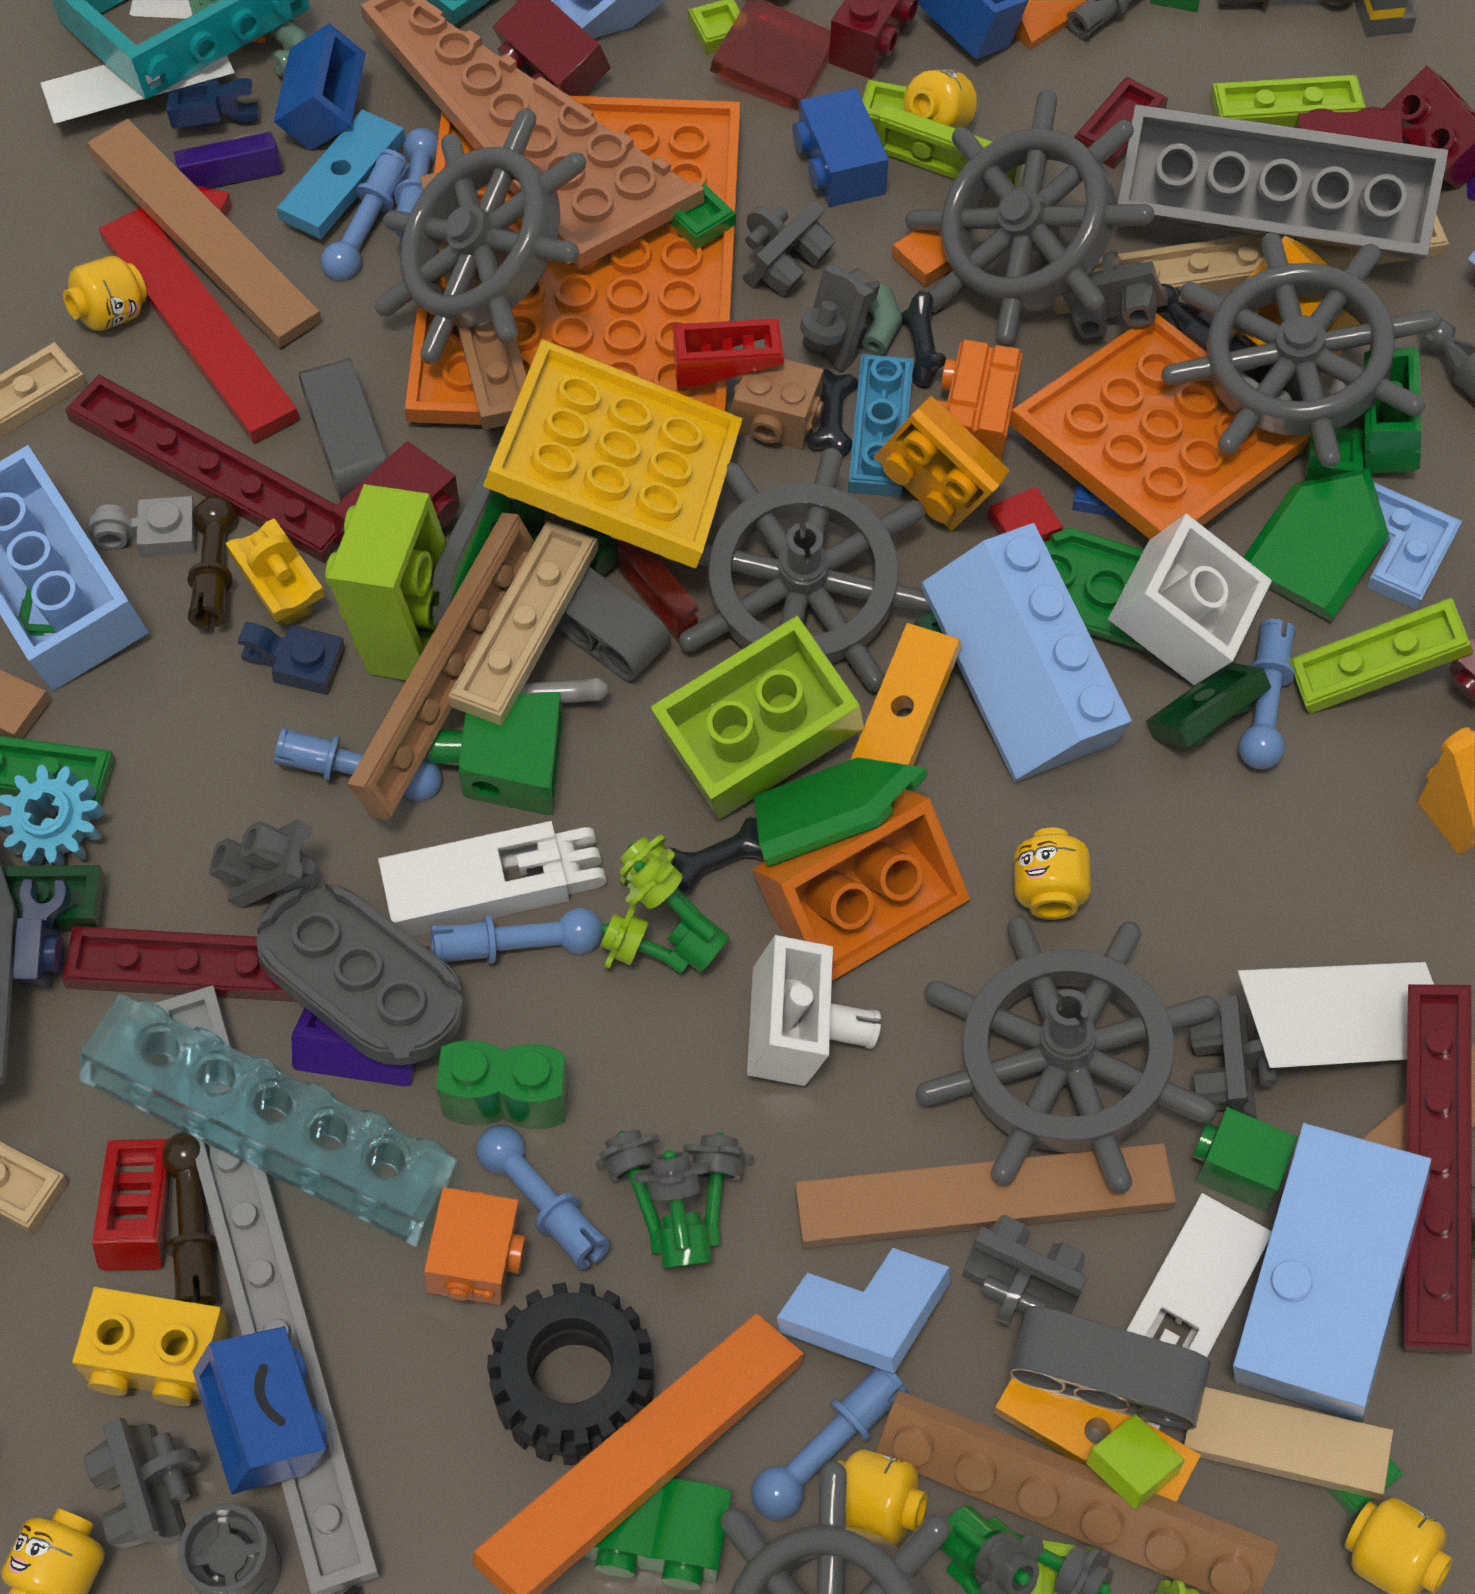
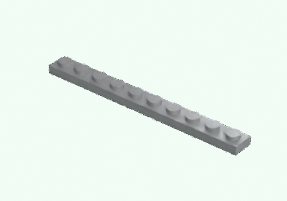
[153,985,380,1594]

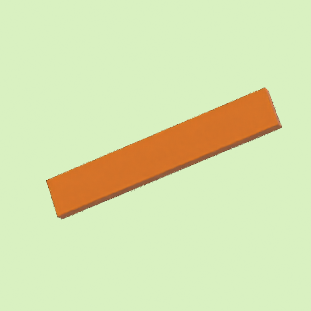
[472,1313,804,1594]

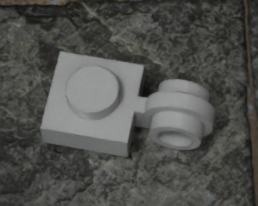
[88,496,196,557]

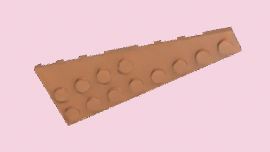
[360,0,704,269]

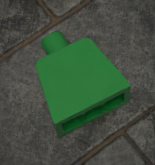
[428,692,563,815]

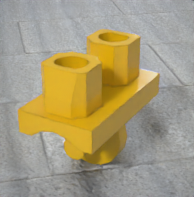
[225,518,325,625]

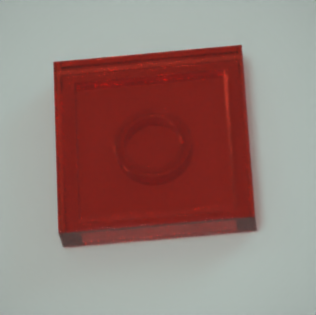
[710,0,831,111]

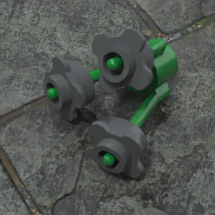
[596,1130,754,1269]
[938,1506,1113,1594]

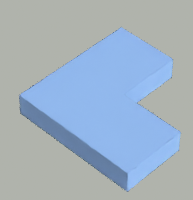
[1366,482,1462,610]
[777,1248,951,1374]

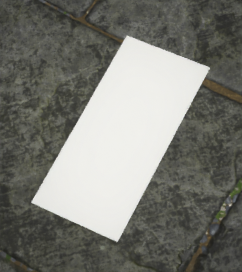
[40,55,235,124]
[1238,962,1434,1068]

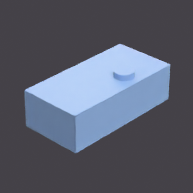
[0,445,149,692]
[1233,1123,1432,1423]

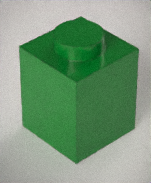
[1192,1107,1298,1212]

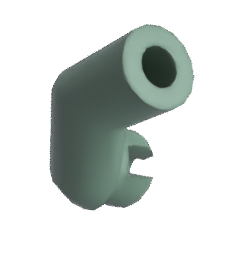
[268,21,307,77]
[862,282,903,356]

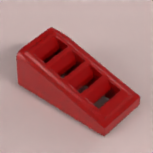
[673,318,784,389]
[92,1139,170,1271]

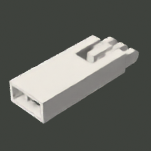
[378,821,607,936]
[1126,1193,1272,1430]

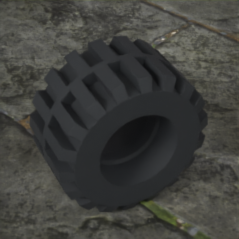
[487,1282,655,1465]

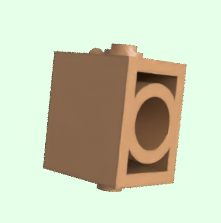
[731,359,824,450]

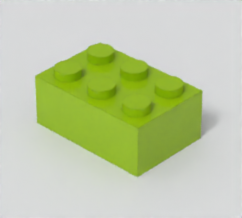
[325,484,447,681]
[650,615,864,820]

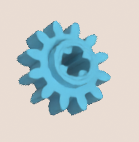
[0,764,105,866]

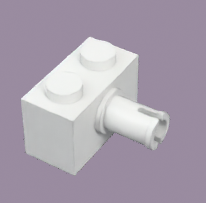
[747,935,881,1086]

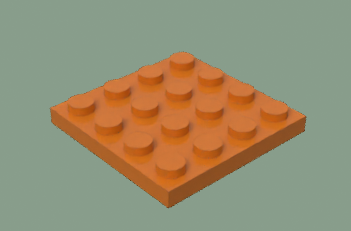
[1009,313,1312,540]

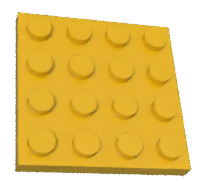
[483,339,743,569]

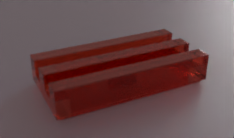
[618,540,698,643]

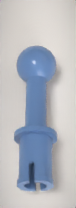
[394,128,438,238]
[321,149,410,281]
[1239,618,1296,770]
[274,727,442,802]
[430,908,603,964]
[476,1125,610,1270]
[751,1367,909,1521]

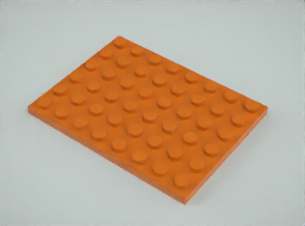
[405,96,740,426]

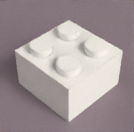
[1108,513,1272,685]

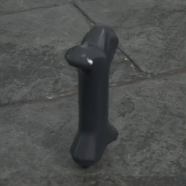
[901,291,946,387]
[806,368,858,455]
[669,817,765,893]

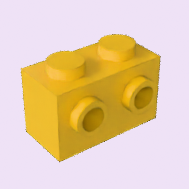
[72,1287,231,1407]

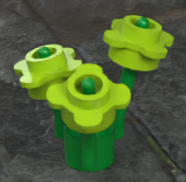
[600,834,730,974]

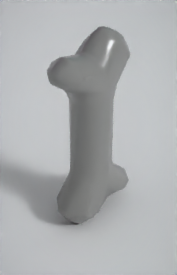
[519,678,609,703]

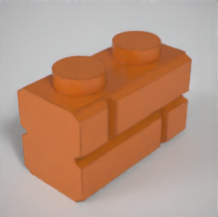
[937,339,1023,462]

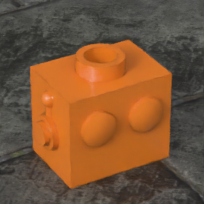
[424,1187,526,1306]

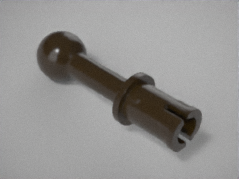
[187,496,238,629]
[162,1131,218,1306]

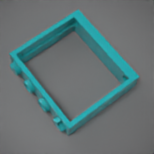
[51,0,310,100]

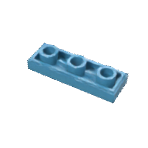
[277,109,405,239]
[848,354,914,497]

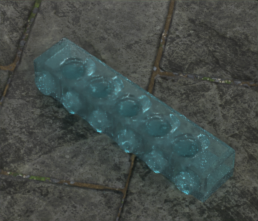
[80,993,458,1247]

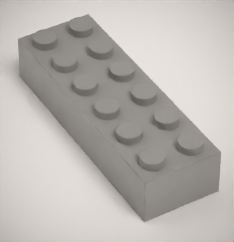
[1118,105,1449,261]

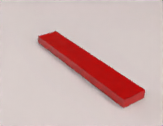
[99,208,300,444]

